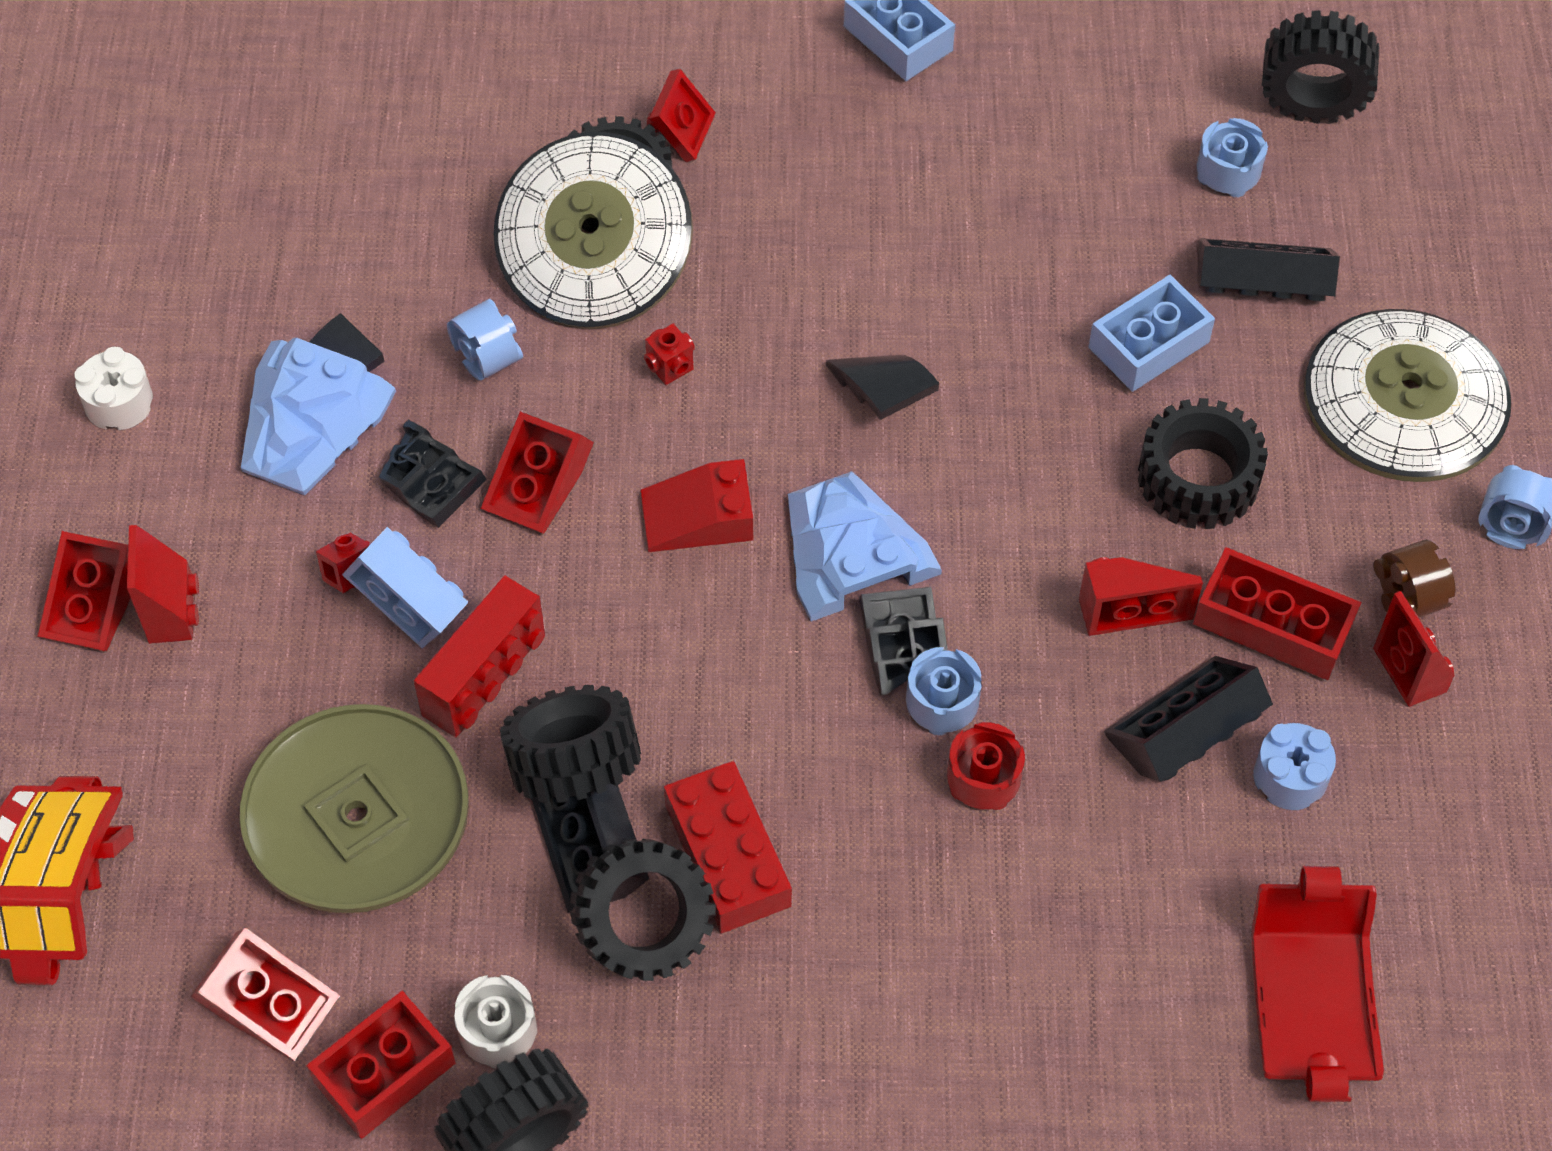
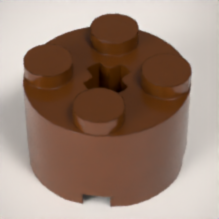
[1373,539,1456,618]

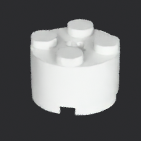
[75,347,153,430]
[454,975,537,1069]

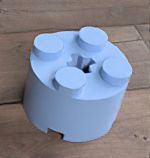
[1197,118,1268,197]
[447,299,523,380]
[1478,465,1552,549]
[906,647,982,736]
[1253,723,1336,810]

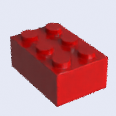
[306,990,456,1139]

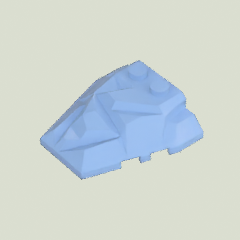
[241,338,396,495]
[788,471,942,622]

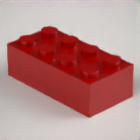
[1193,547,1362,680]
[413,575,545,738]
[664,760,792,934]

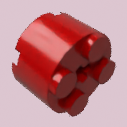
[947,722,1025,810]

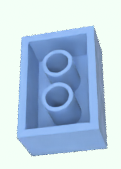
[844,0,955,81]
[1088,275,1215,392]
[342,527,468,648]

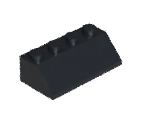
[1198,238,1340,301]
[1104,656,1273,782]
[532,783,650,913]

